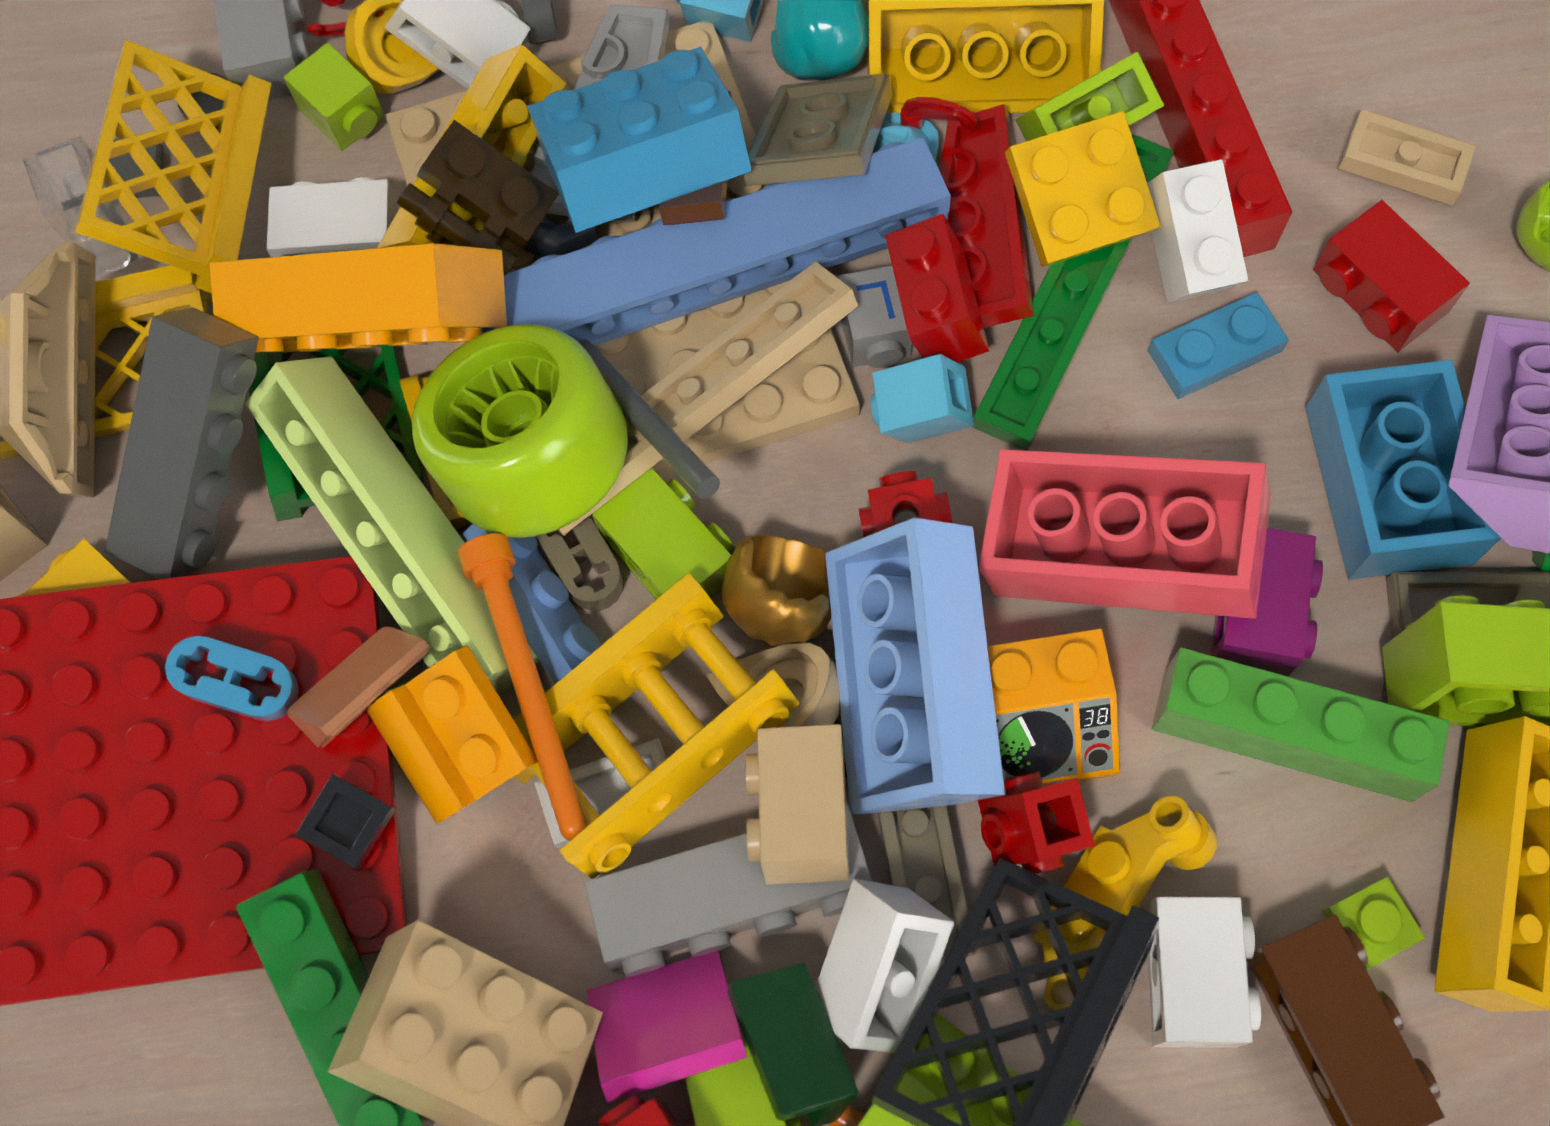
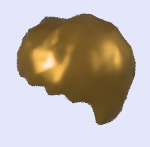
[722,534,831,646]

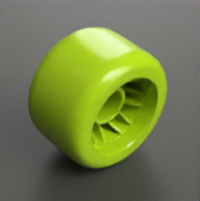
[412,324,628,538]

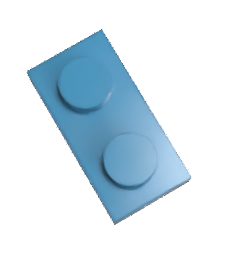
[1147,292,1289,399]

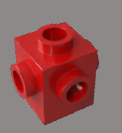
[858,471,953,537]
[978,771,1095,874]

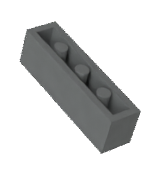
[104,307,259,579]

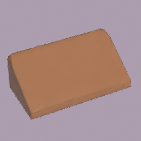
[287,627,430,748]

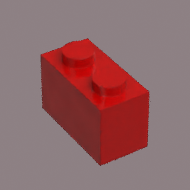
[1313,200,1470,353]
[885,213,990,363]

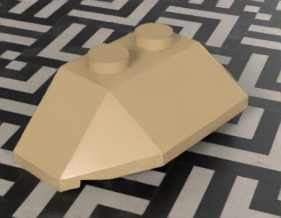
[0,242,96,498]

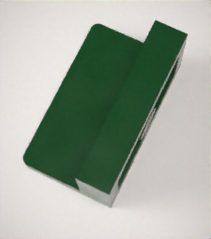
[727,962,859,1126]

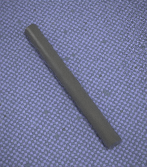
[578,339,720,498]

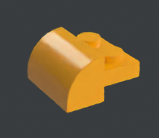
[366,645,538,825]

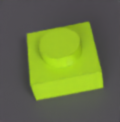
[1322,876,1426,970]

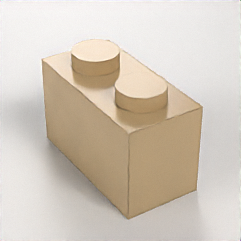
[745,724,850,885]

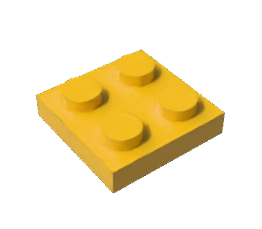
[1005,111,1161,267]

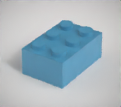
[527,47,751,233]
[1305,360,1501,580]

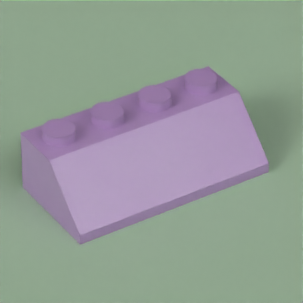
[1449,314,1550,553]

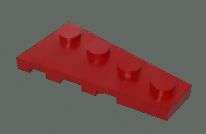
[939,104,1034,328]

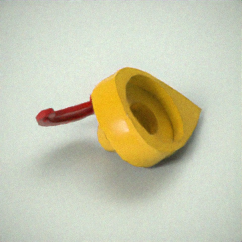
[306,0,440,94]

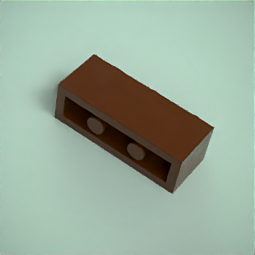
[1246,914,1445,1126]

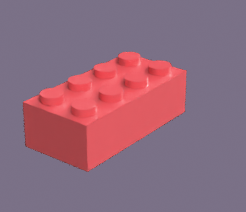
[978,449,1271,619]

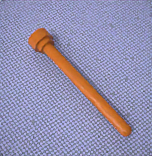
[457,533,587,841]

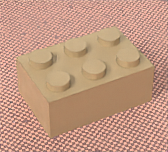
[328,920,603,1126]

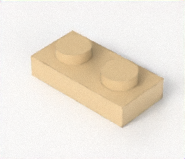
[1338,109,1476,206]

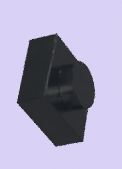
[295,774,395,870]

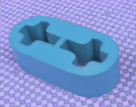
[165,636,299,721]

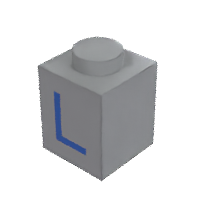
[838,265,912,368]

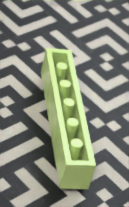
[245,356,539,694]

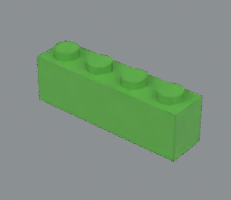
[1151,647,1450,802]

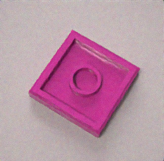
[587,951,747,1102]

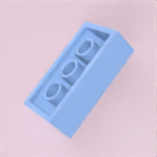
[825,518,1005,814]

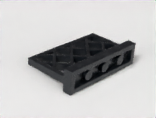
[872,858,1159,1126]

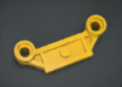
[1032,796,1217,1028]

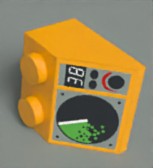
[987,628,1120,783]

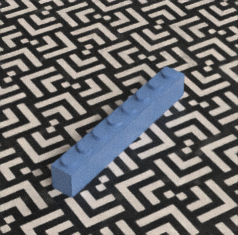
[483,137,951,346]

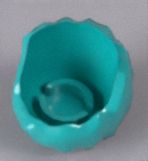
[771,0,869,81]

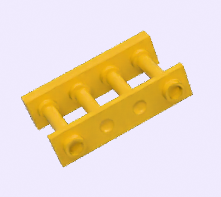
[513,572,800,879]

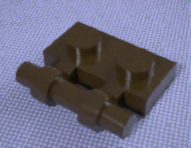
[396,120,559,276]

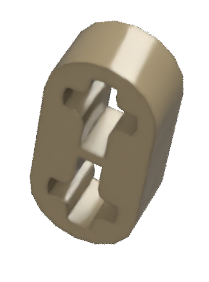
[536,516,624,611]

